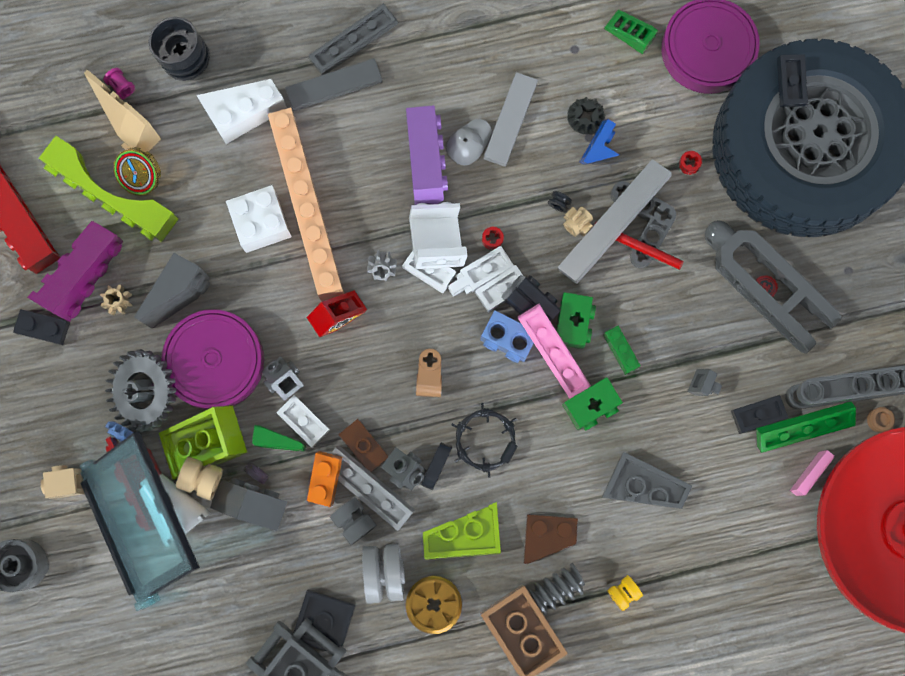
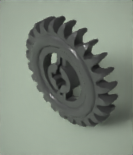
[105,349,176,432]

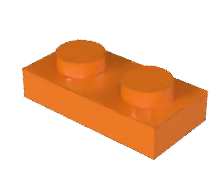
[307,451,343,507]

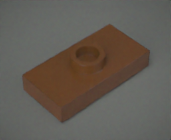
[338,419,388,473]

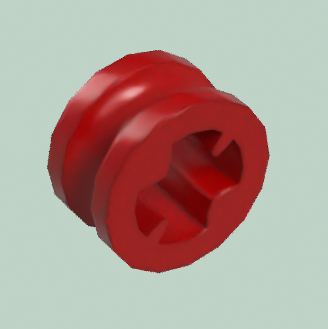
[679,151,702,175]
[482,226,504,250]

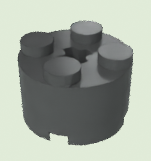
[0,539,49,592]

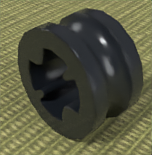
[548,191,572,213]

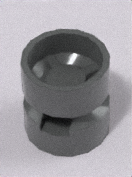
[329,497,377,546]

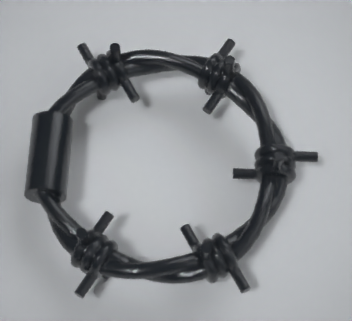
[452,403,518,478]

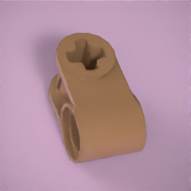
[416,349,442,397]

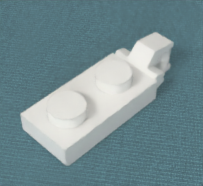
[448,246,514,297]

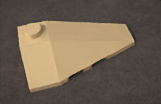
[84,70,161,156]

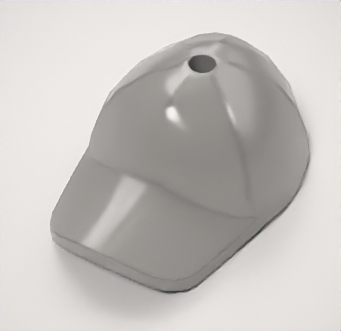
[446,119,492,166]

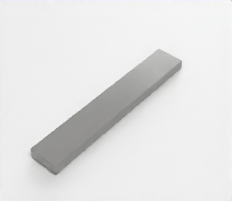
[557,159,672,284]

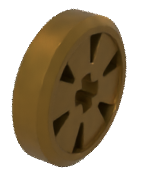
[406,576,462,634]

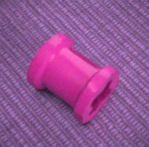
[103,67,135,100]

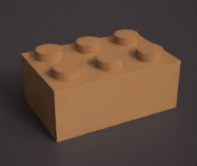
[480,584,568,676]

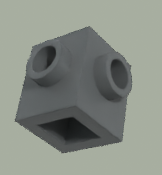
[261,356,304,401]
[381,448,427,491]

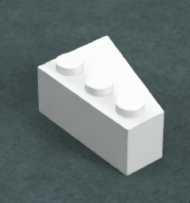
[197,79,287,144]

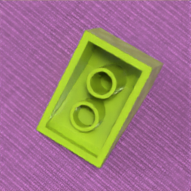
[159,406,248,480]

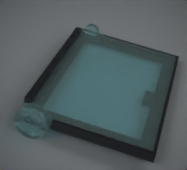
[80,431,200,612]

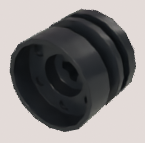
[148,17,210,81]

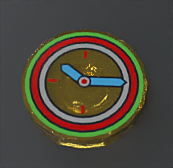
[113,147,161,196]

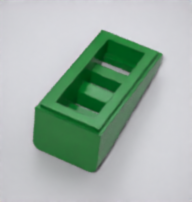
[604,9,658,55]
[252,425,306,452]

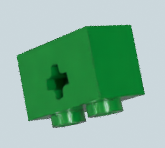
[556,292,596,349]
[562,377,623,431]

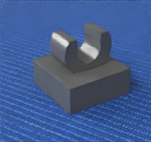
[687,369,722,396]

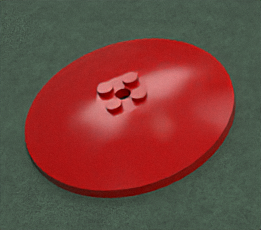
[817,427,905,633]

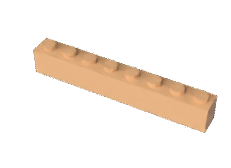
[268,108,344,301]

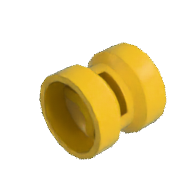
[607,575,643,611]

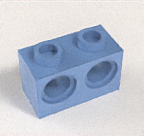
[481,310,534,363]

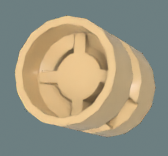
[176,457,223,500]

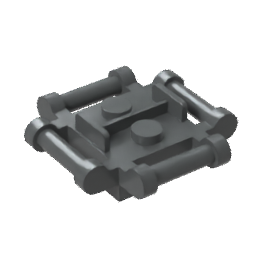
[246,618,348,676]

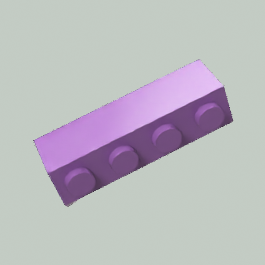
[406,105,448,205]

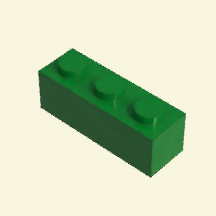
[603,325,641,375]

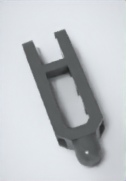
[705,220,842,354]
[785,365,905,409]

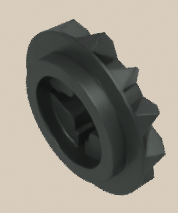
[567,96,606,134]

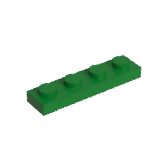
[756,401,856,453]

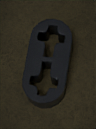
[421,442,452,490]

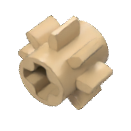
[563,207,593,237]
[100,284,132,316]

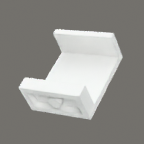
[409,202,467,269]

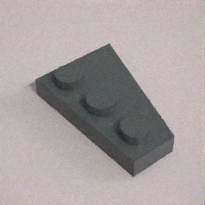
[601,452,692,509]

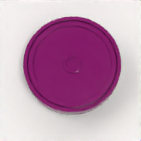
[661,0,760,94]
[161,310,265,410]

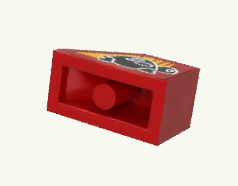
[306,290,367,337]

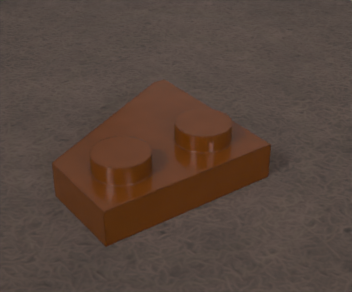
[523,514,578,564]

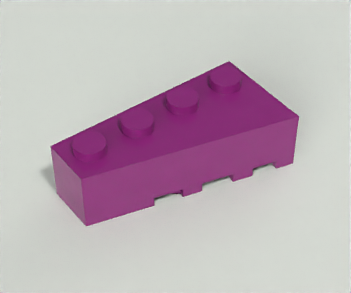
[27,221,123,322]

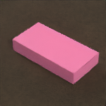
[790,450,834,496]

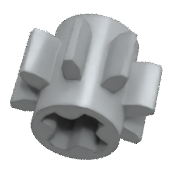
[367,250,397,281]

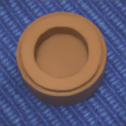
[867,407,895,433]

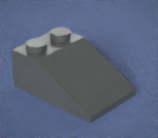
[134,253,210,329]

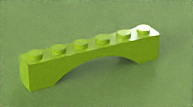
[38,136,179,242]

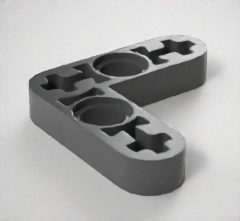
[611,181,676,269]

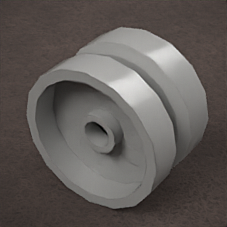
[362,543,405,604]

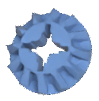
[105,421,134,441]

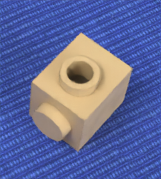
[41,465,84,499]

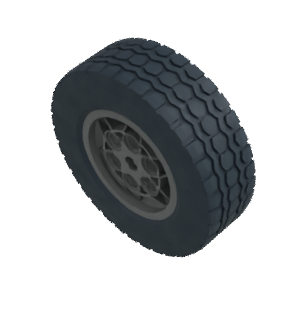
[712,39,905,237]

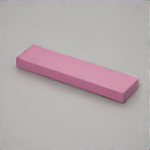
[518,304,591,399]

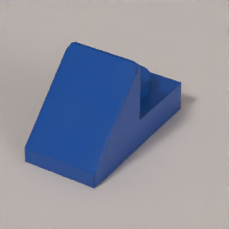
[579,119,619,165]

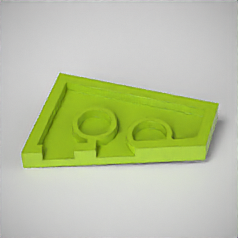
[423,502,501,559]

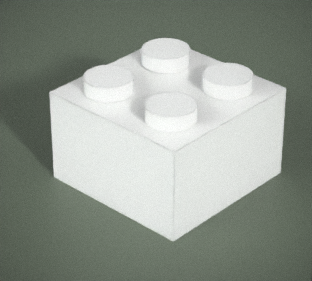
[226,185,292,253]

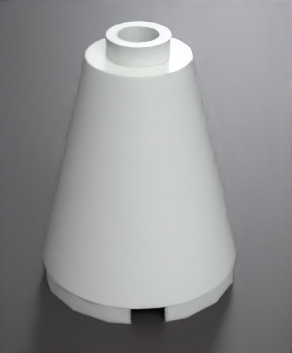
[141,474,211,546]

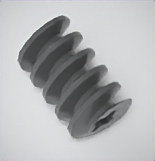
[528,563,585,615]

